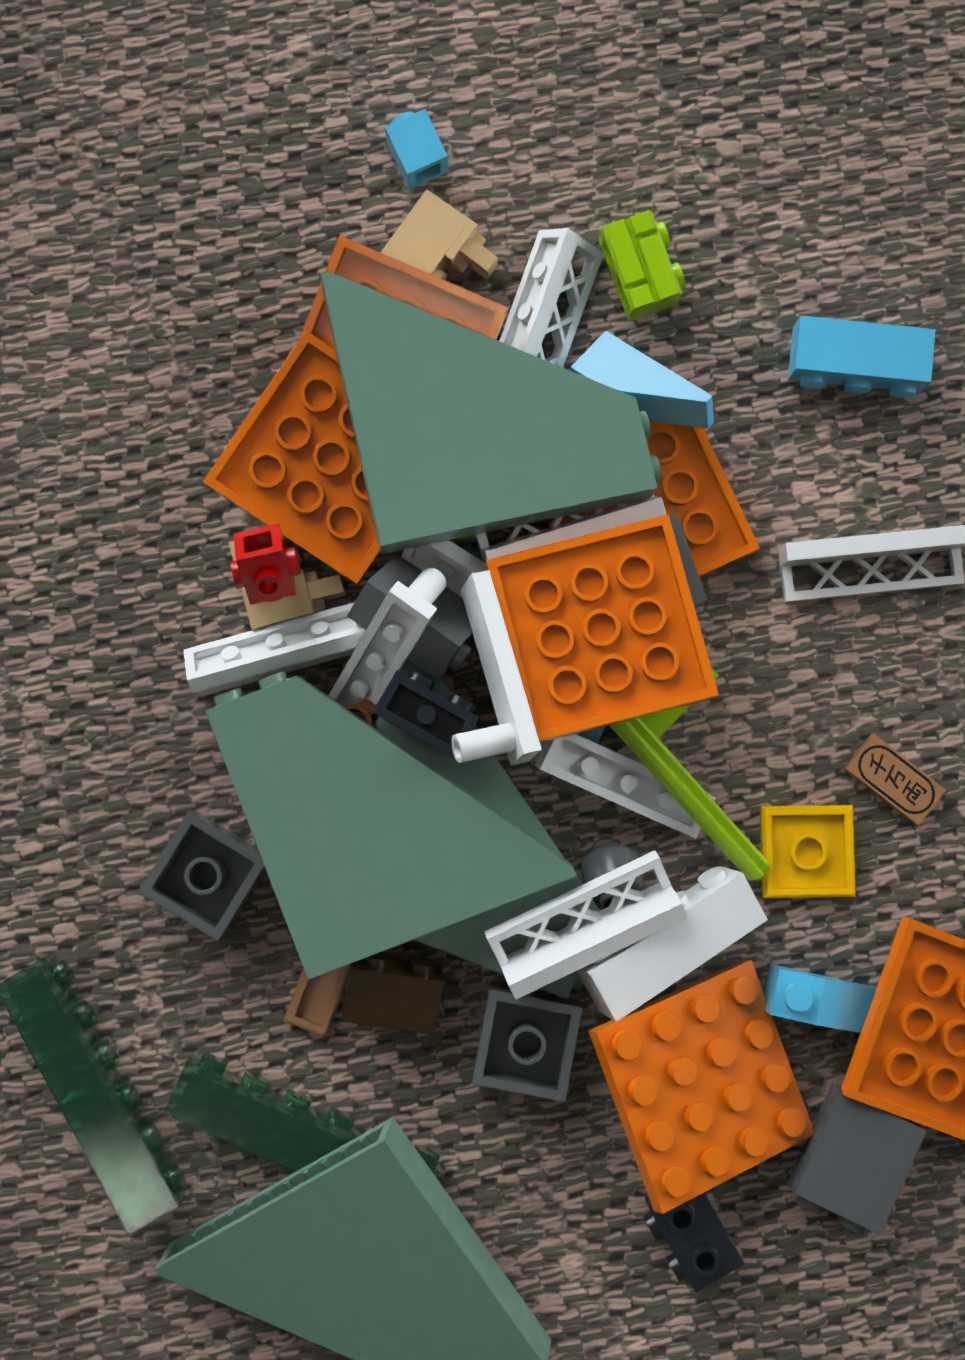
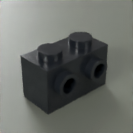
[373,670,480,761]
[643,1192,745,1292]

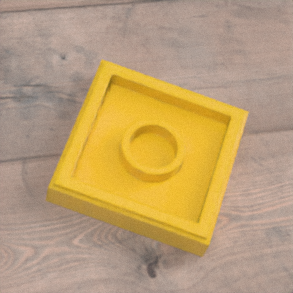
[760,805,856,898]

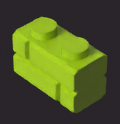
[599,210,686,321]

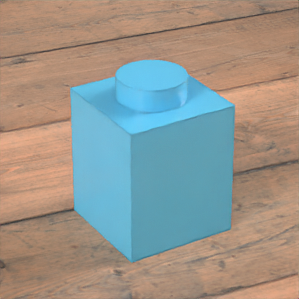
[385,109,449,190]

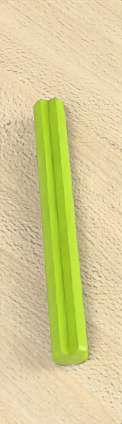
[609,718,770,881]

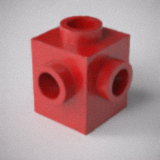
[230,523,301,605]

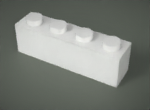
[577,866,768,1021]

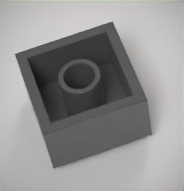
[139,811,267,941]
[472,984,583,1102]

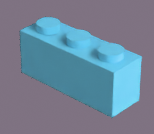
[788,316,936,398]

